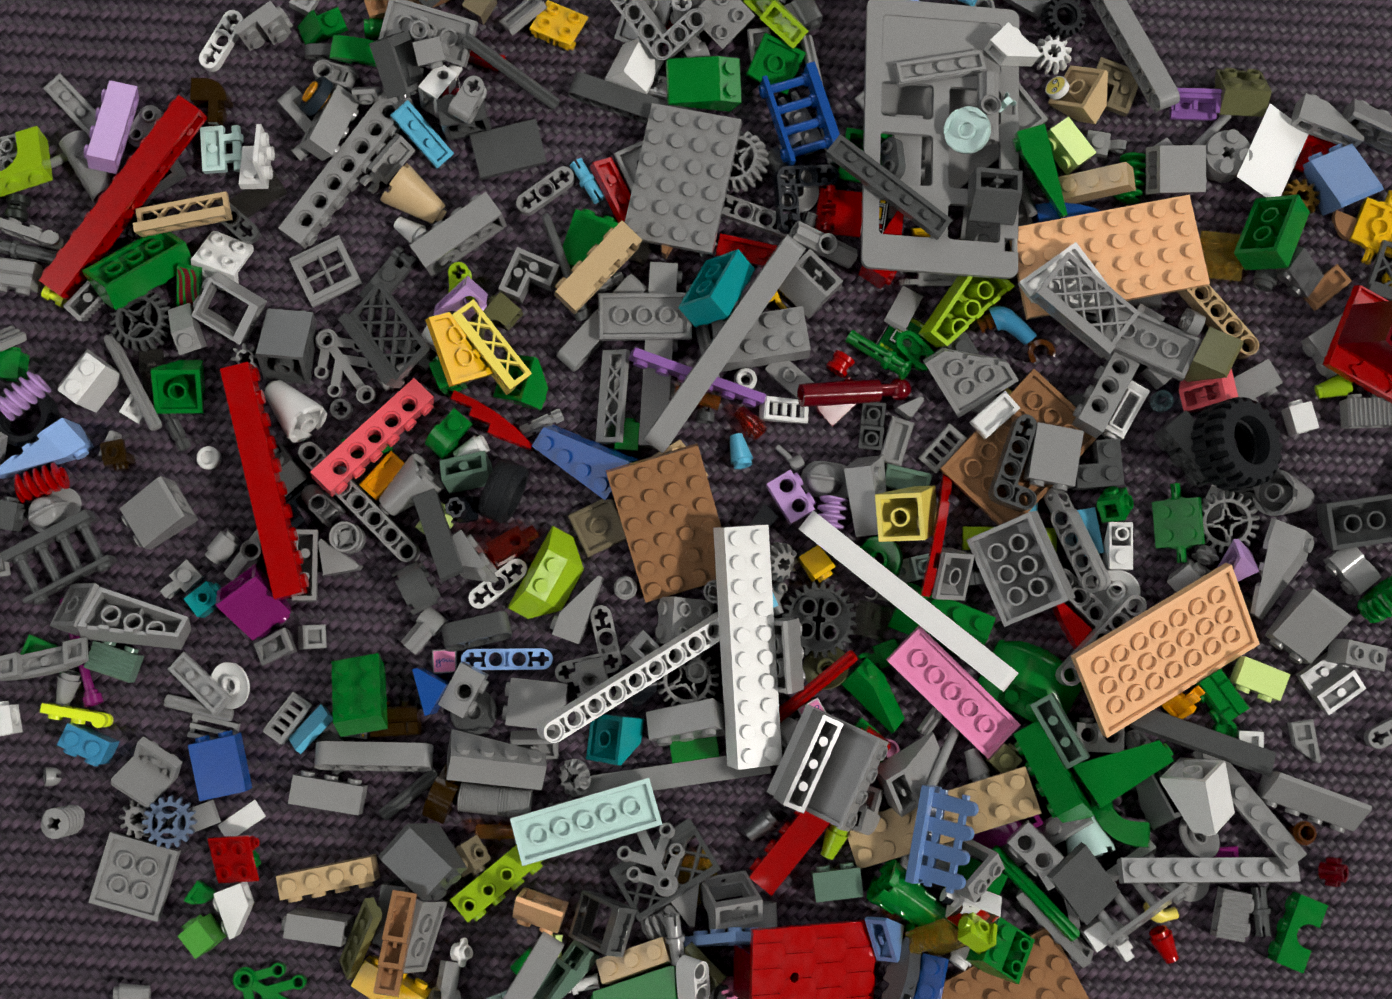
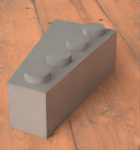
[887,114,926,220]

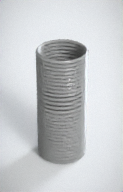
[59,130,113,203]
[457,782,533,818]

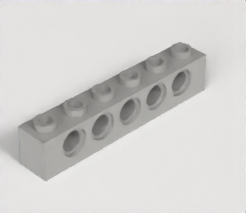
[1072,304,1165,438]

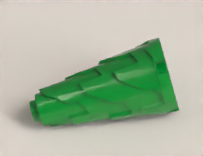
[867,859,958,938]

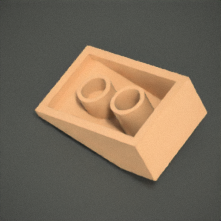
[512,887,569,935]

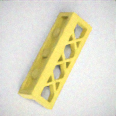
[452,299,532,395]

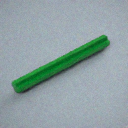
[991,845,1080,942]

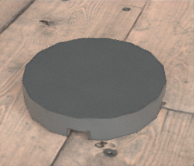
[450,689,498,736]

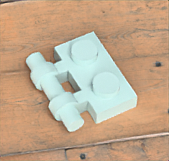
[200,125,244,174]

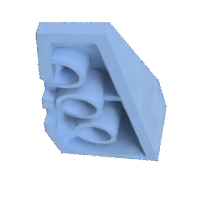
[0,418,94,479]

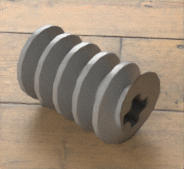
[41,805,85,839]

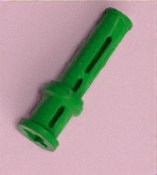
[846,330,913,380]

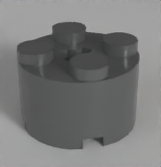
[392,561,440,615]

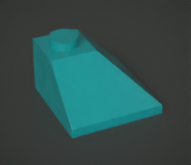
[586,714,644,765]

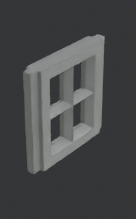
[289,235,363,308]

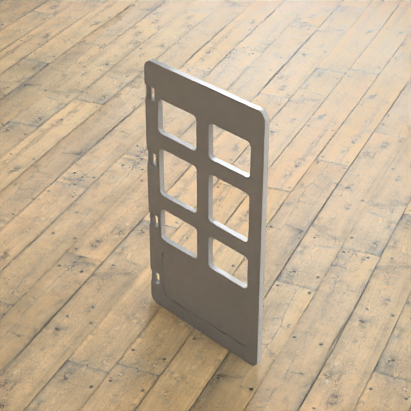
[861,0,1019,279]

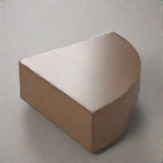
[1332,210,1358,241]

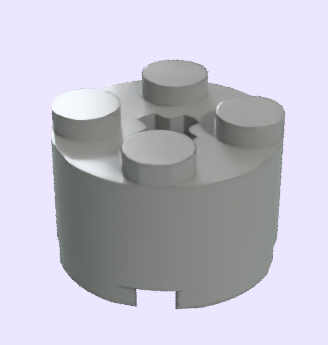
[1205,129,1253,183]

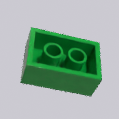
[1234,194,1310,270]
[332,653,388,737]

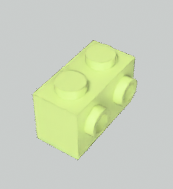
[1047,117,1096,175]
[1229,656,1290,703]

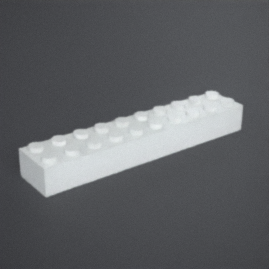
[713,525,782,770]

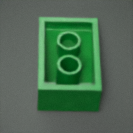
[666,56,742,112]

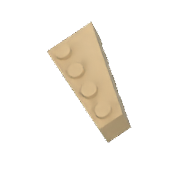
[554,221,642,315]

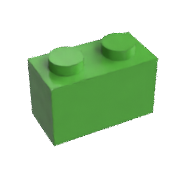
[178,913,228,959]

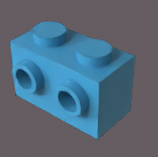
[57,723,120,767]

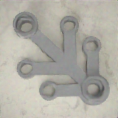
[314,329,376,405]
[617,823,685,897]

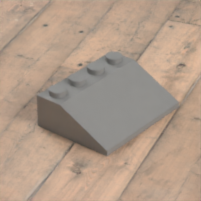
[967,511,1076,627]

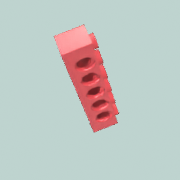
[310,378,434,497]

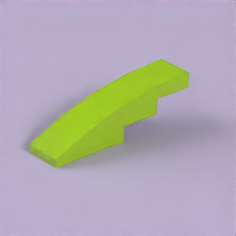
[743,0,809,49]

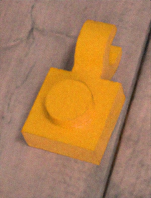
[1161,685,1205,719]

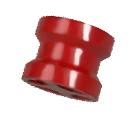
[826,350,855,378]

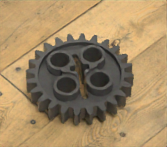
[782,582,859,658]

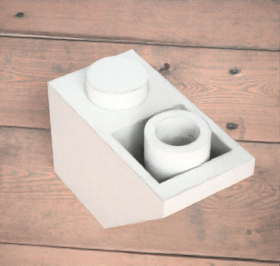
[984,22,1041,66]
[1103,522,1133,571]
[213,882,255,940]

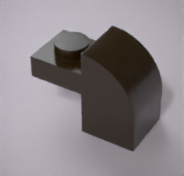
[190,78,233,126]
[422,764,462,824]

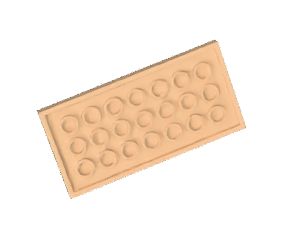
[1009,195,1210,320]
[1071,563,1260,738]

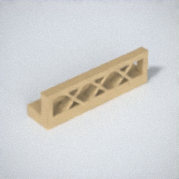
[133,191,232,237]

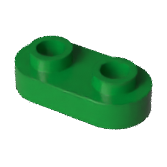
[895,330,934,371]

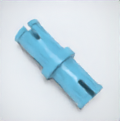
[570,158,605,204]

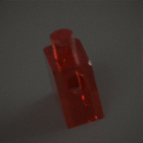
[485,525,539,570]

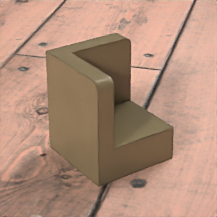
[462,0,497,25]

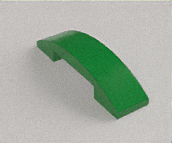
[329,35,377,67]

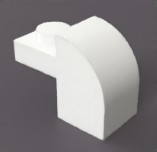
[1079,917,1134,962]

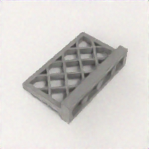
[1030,252,1140,358]

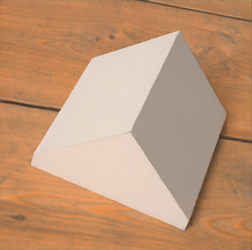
[605,37,664,94]

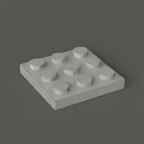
[88,832,181,922]

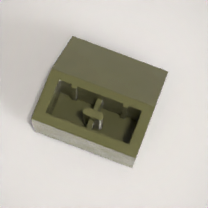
[1215,68,1272,117]

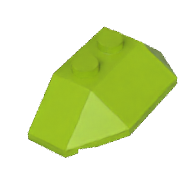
[508,526,584,619]

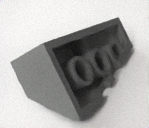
[1124,729,1182,830]

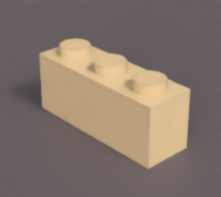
[1058,162,1136,204]
[596,937,671,985]

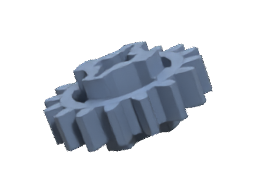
[142,795,198,849]

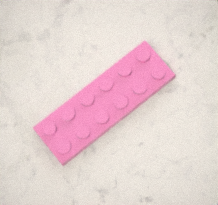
[886,625,1021,759]

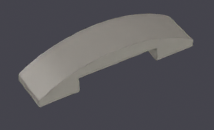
[0,637,89,681]

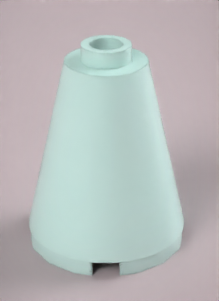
[1065,816,1116,858]

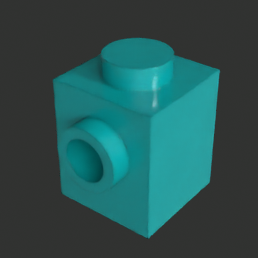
[184,581,222,618]

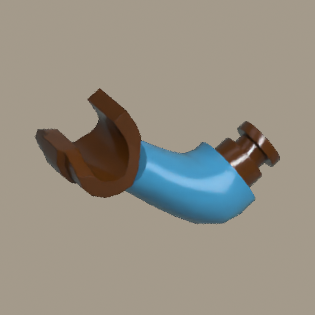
[976,306,1056,363]

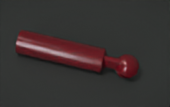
[797,378,911,407]

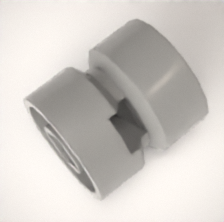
[329,522,366,554]

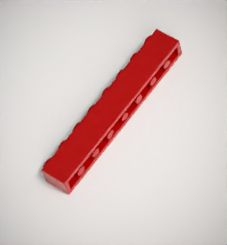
[749,725,891,896]

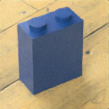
[188,730,252,801]

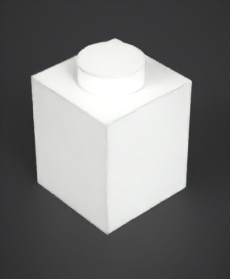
[1281,399,1319,437]

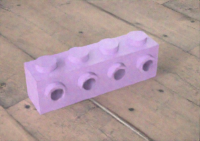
[84,80,139,174]

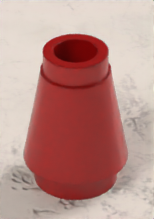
[1149,925,1179,964]

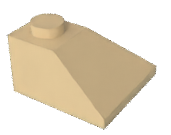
[1048,65,1108,124]

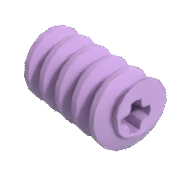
[0,371,52,421]
[817,495,848,529]

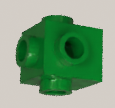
[1097,486,1133,523]

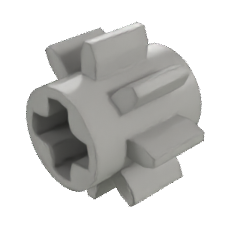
[230,343,258,367]

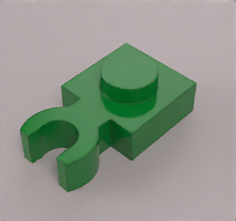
[858,638,898,669]

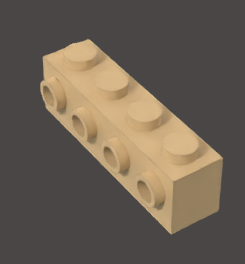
[276,854,380,903]

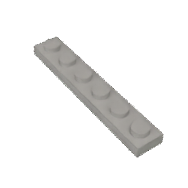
[1190,751,1307,869]

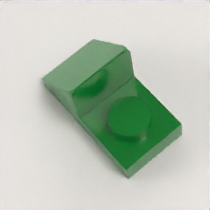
[297,7,348,45]

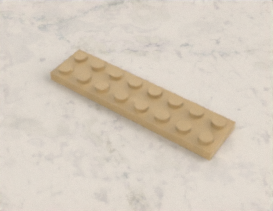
[847,766,1042,869]

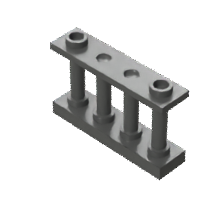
[0,509,118,606]

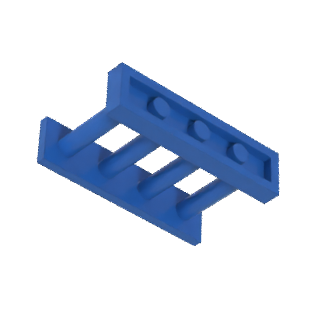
[758,61,840,166]

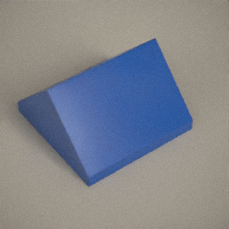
[412,668,450,716]

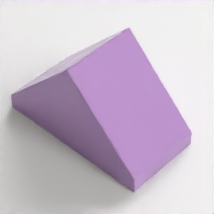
[1217,539,1259,581]

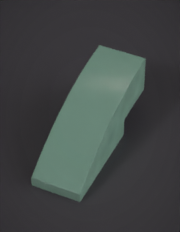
[533,940,600,999]

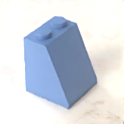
[1303,143,1384,216]

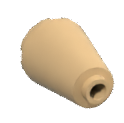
[380,163,447,224]

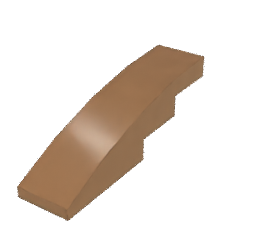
[373,890,417,998]

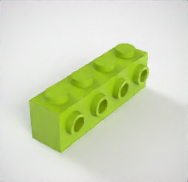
[450,845,543,922]

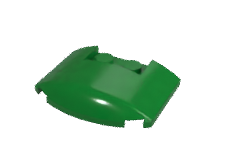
[977,640,1082,723]

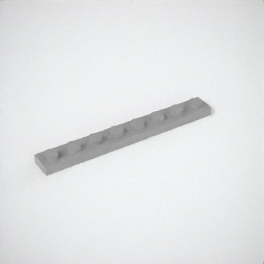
[1117,857,1301,884]

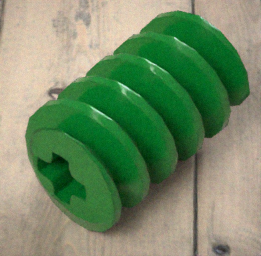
[1113,152,1146,204]

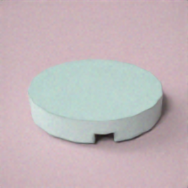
[944,106,991,154]

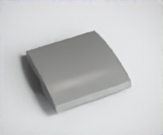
[1296,652,1366,716]

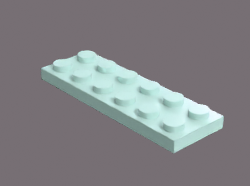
[510,778,662,866]

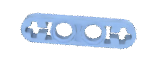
[461,648,553,670]

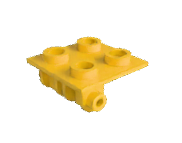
[529,0,589,51]

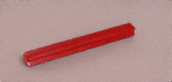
[779,650,858,723]

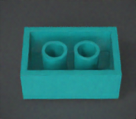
[678,249,755,327]

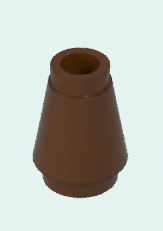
[1286,821,1317,845]

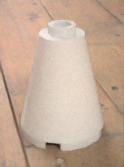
[264,380,327,443]

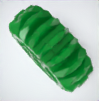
[1357,575,1392,623]

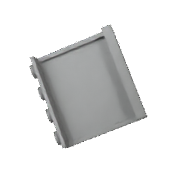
[767,704,889,832]

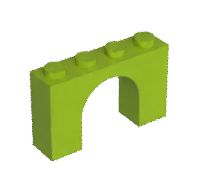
[0,126,53,197]

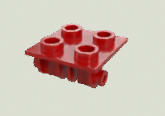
[815,185,862,238]
[207,835,260,883]

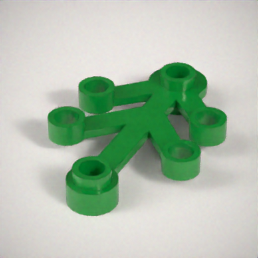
[233,962,307,999]

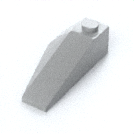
[1250,518,1314,620]

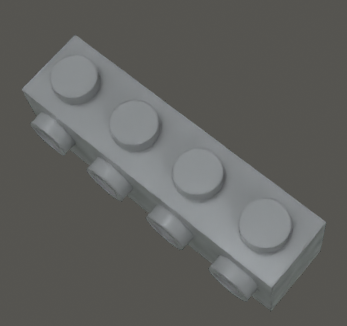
[773,709,844,814]

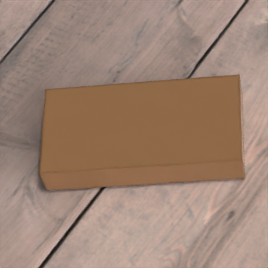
[1303,264,1352,311]

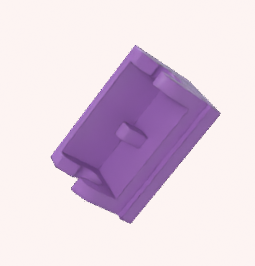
[1169,88,1222,121]

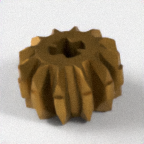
[1281,179,1320,214]

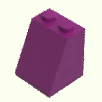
[216,563,291,641]

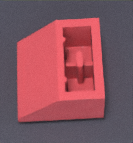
[1179,367,1238,412]

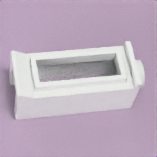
[1102,380,1150,441]

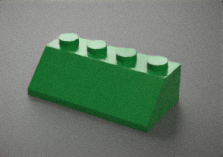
[82,232,192,310]
[887,582,996,654]
[1014,720,1095,823]

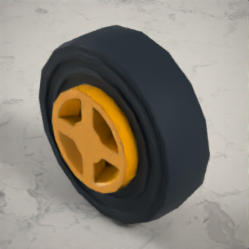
[300,76,333,116]

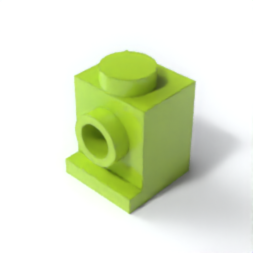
[957,912,998,954]

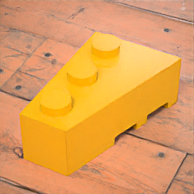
[351,955,431,999]

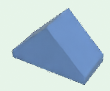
[865,916,904,963]

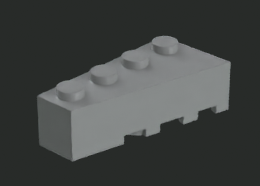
[77,587,191,650]
[446,729,547,790]

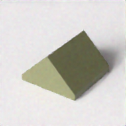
[1185,327,1243,382]

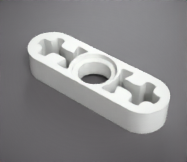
[199,10,244,72]
[469,559,528,609]

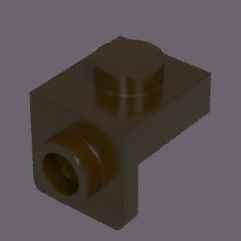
[100,439,136,472]

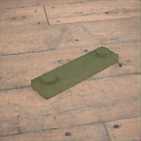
[339,897,382,980]

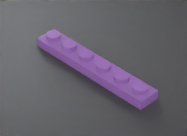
[628,347,766,408]

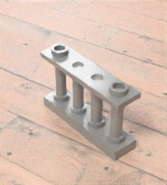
[1097,840,1189,948]

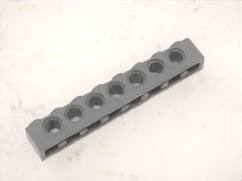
[278,90,415,250]

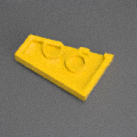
[425,312,493,387]

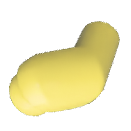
[1143,902,1179,923]

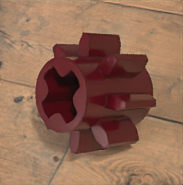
[1318,857,1349,887]

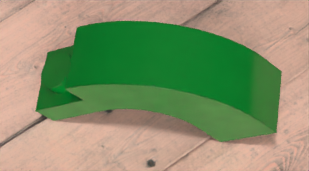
[1090,798,1150,849]

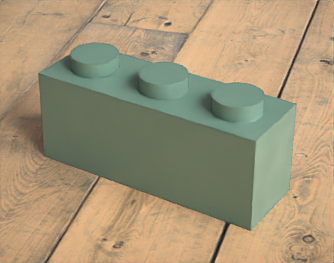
[1030,693,1090,769]

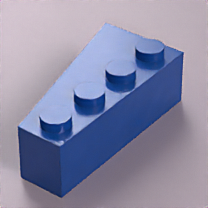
[532,425,639,500]

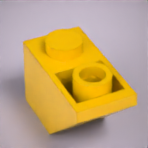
[797,545,836,583]

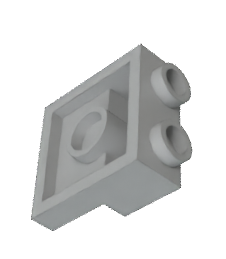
[233,1,293,51]

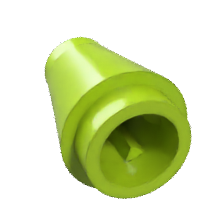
[1314,375,1353,399]
[820,824,849,860]

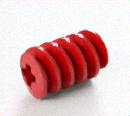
[14,462,70,503]

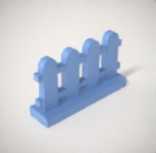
[905,785,979,893]

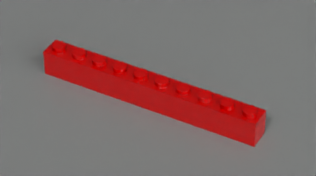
[38,95,208,300]
[220,362,309,600]

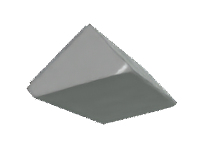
[510,730,559,759]

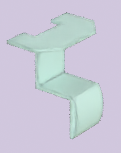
[999,92,1017,113]

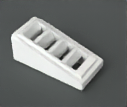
[759,396,809,424]

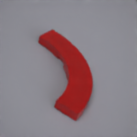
[921,474,952,597]

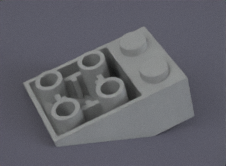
[876,732,948,817]

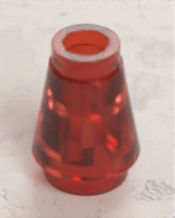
[734,406,767,440]

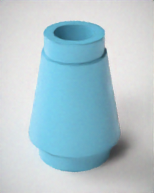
[729,433,753,469]

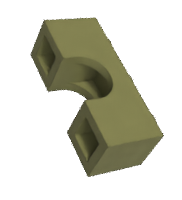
[471,292,523,350]

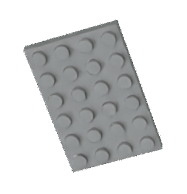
[625,103,742,255]

